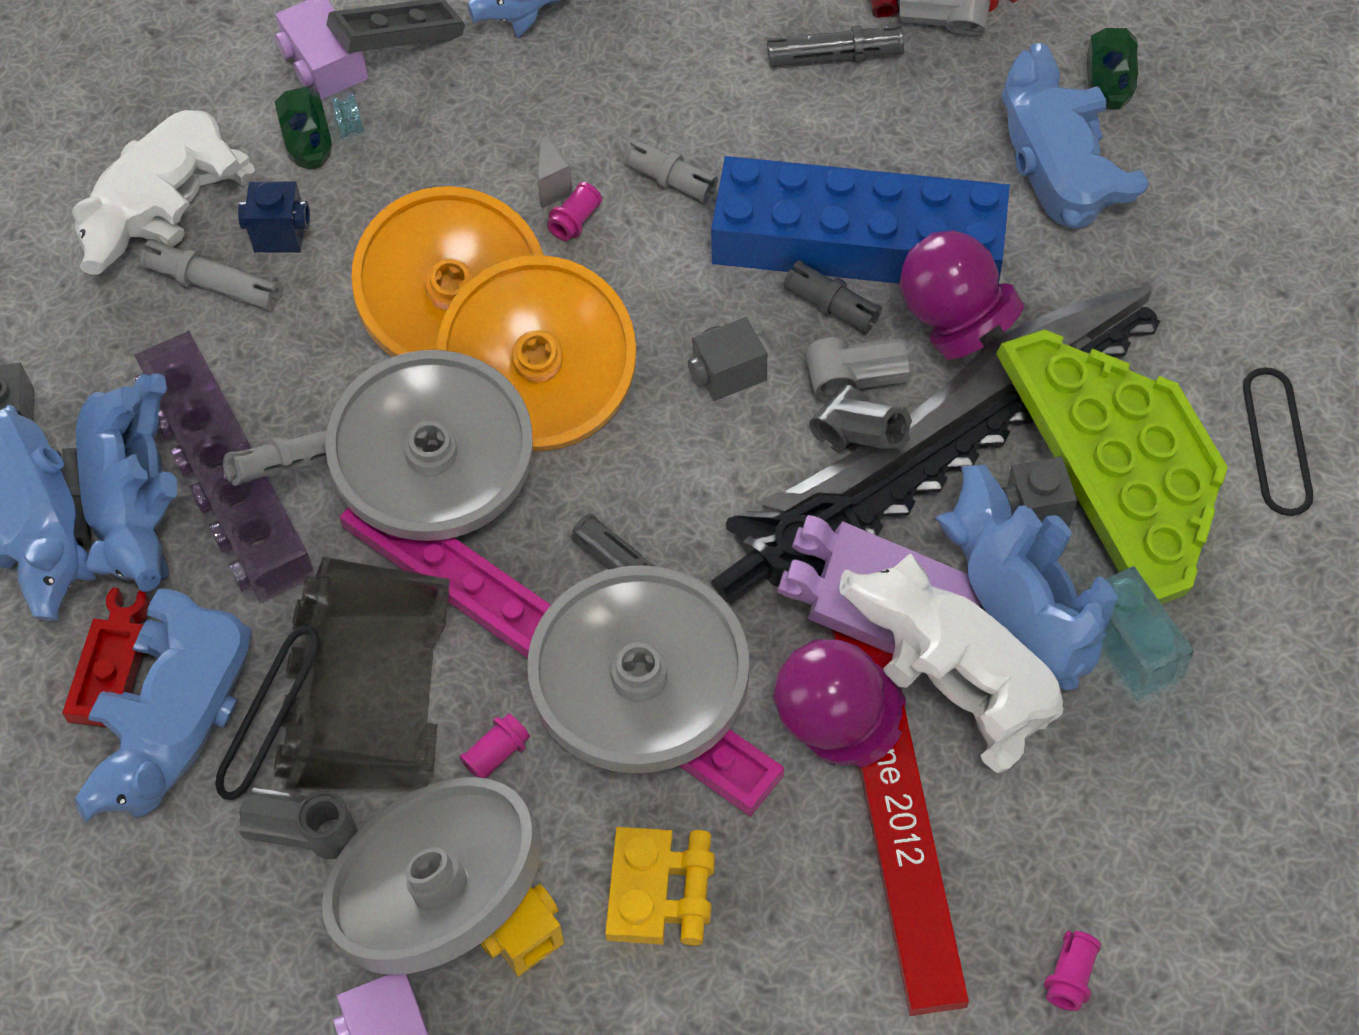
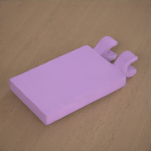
[777,515,981,654]

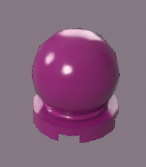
[899,230,1025,360]
[773,639,906,767]

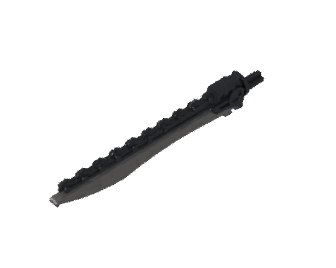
[711,282,1160,605]

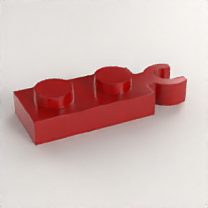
[62,587,150,727]

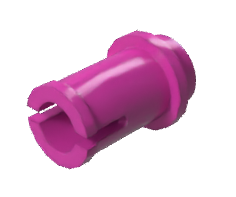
[547,182,602,241]
[459,713,530,778]
[1044,931,1101,1011]

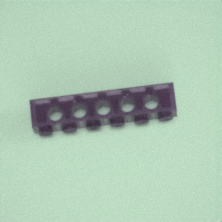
[133,331,316,604]

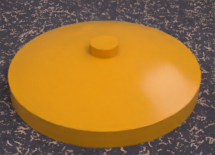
[351,186,544,357]
[437,255,636,451]

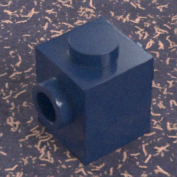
[238,181,310,253]

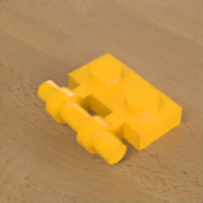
[605,827,715,946]

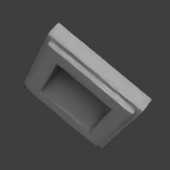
[538,136,573,208]

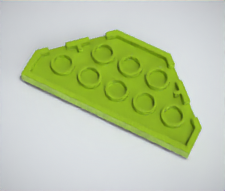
[996,329,1228,612]

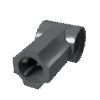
[809,385,912,452]
[239,788,358,859]

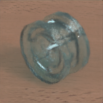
[331,93,364,138]

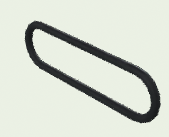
[1243,367,1313,516]
[215,626,320,800]

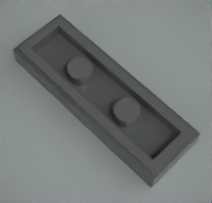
[326,0,465,53]

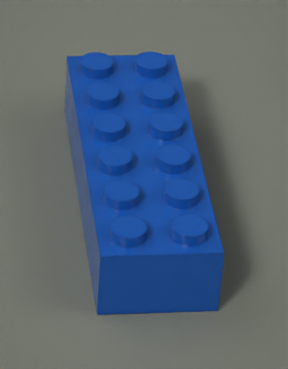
[711,156,1010,284]

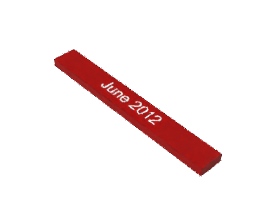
[831,629,969,1016]

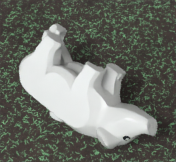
[72,110,256,275]
[839,554,1064,773]

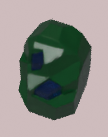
[1087,28,1138,109]
[274,87,332,170]

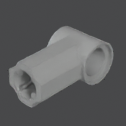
[899,0,990,36]
[805,337,910,403]

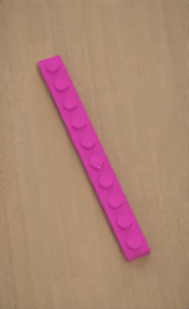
[339,507,784,817]

